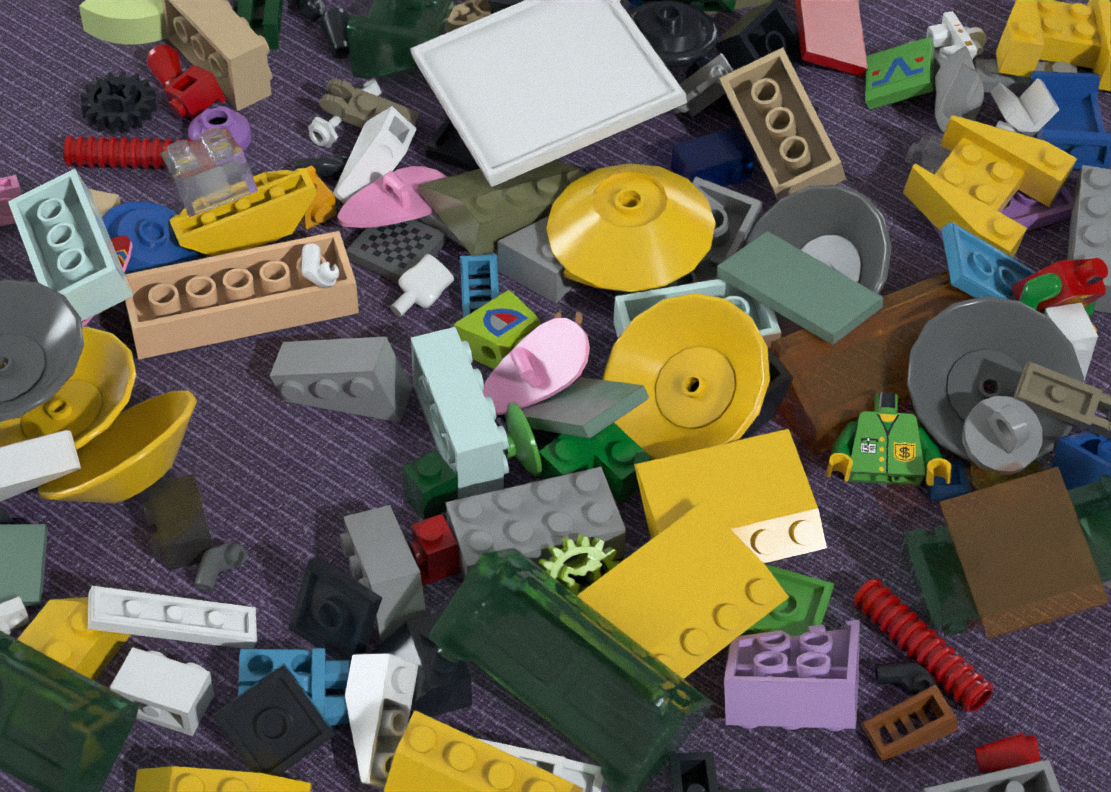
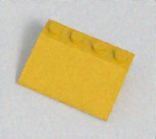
[634,429,827,563]
[572,501,789,701]
[383,710,584,792]

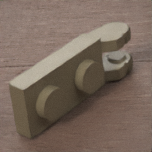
[319,78,420,128]
[1013,362,1111,438]

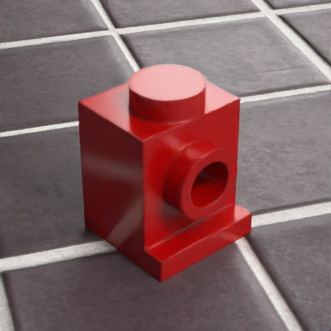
[163,65,227,119]
[408,514,459,586]

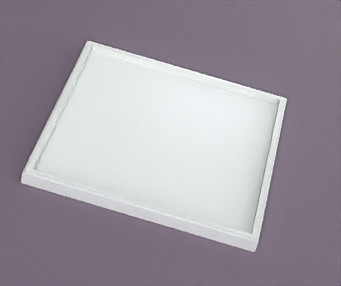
[410,0,687,187]

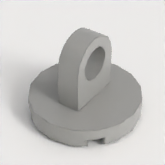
[962,396,1043,475]

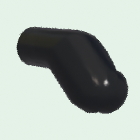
[295,154,348,179]

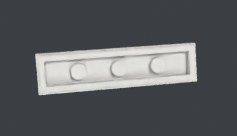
[88,586,257,649]

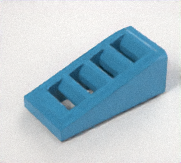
[460,254,499,318]

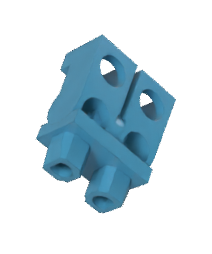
[238,648,349,725]

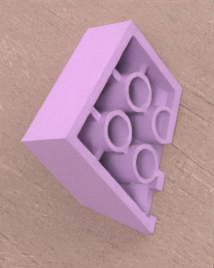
[724,619,860,731]

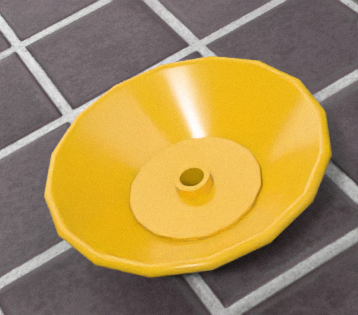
[546,163,716,292]
[602,293,770,460]
[0,327,137,450]
[37,390,197,503]

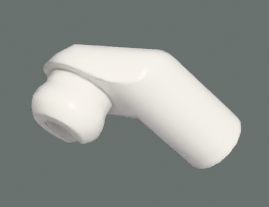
[301,244,339,288]

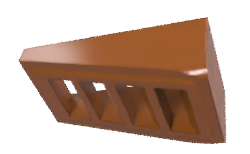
[860,684,958,761]

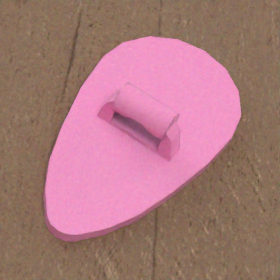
[338,166,447,228]
[482,318,590,415]

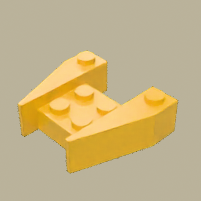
[996,0,1111,91]
[903,115,1077,258]

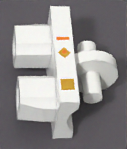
[926,11,987,59]

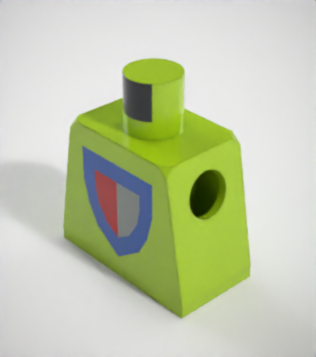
[454,290,540,369]

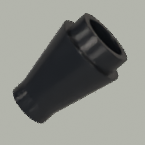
[320,8,353,59]

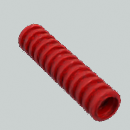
[63,135,207,171]
[853,578,993,713]

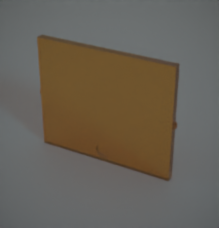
[940,467,1109,639]

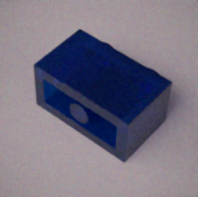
[671,126,755,187]

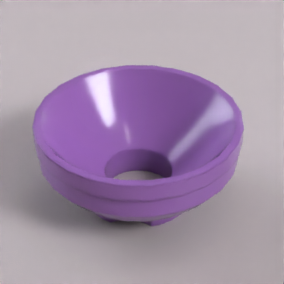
[188,106,252,160]

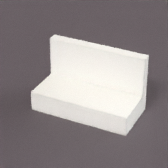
[990,78,1060,137]

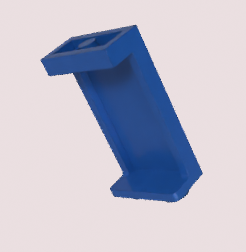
[1028,71,1111,169]

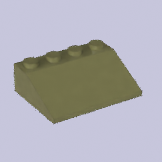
[418,160,587,256]

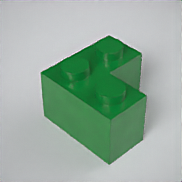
[539,422,651,504]

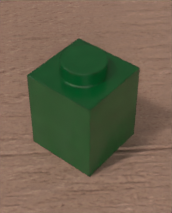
[402,450,458,520]

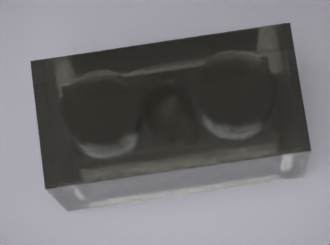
[142,474,213,571]

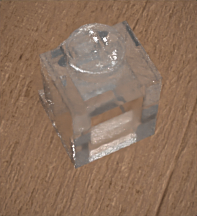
[906,132,952,175]

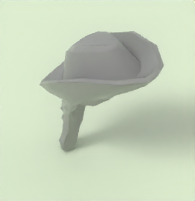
[907,40,984,132]

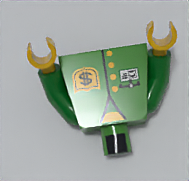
[825,392,951,486]

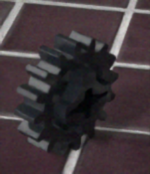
[80,71,157,134]

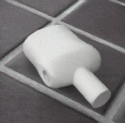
[390,254,454,317]

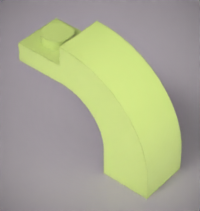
[79,0,167,45]

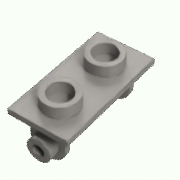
[673,53,734,117]

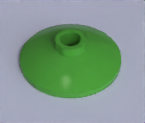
[504,402,542,477]

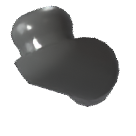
[193,542,247,592]

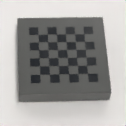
[346,219,447,283]

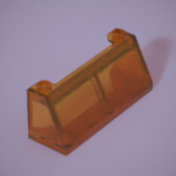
[770,270,975,455]

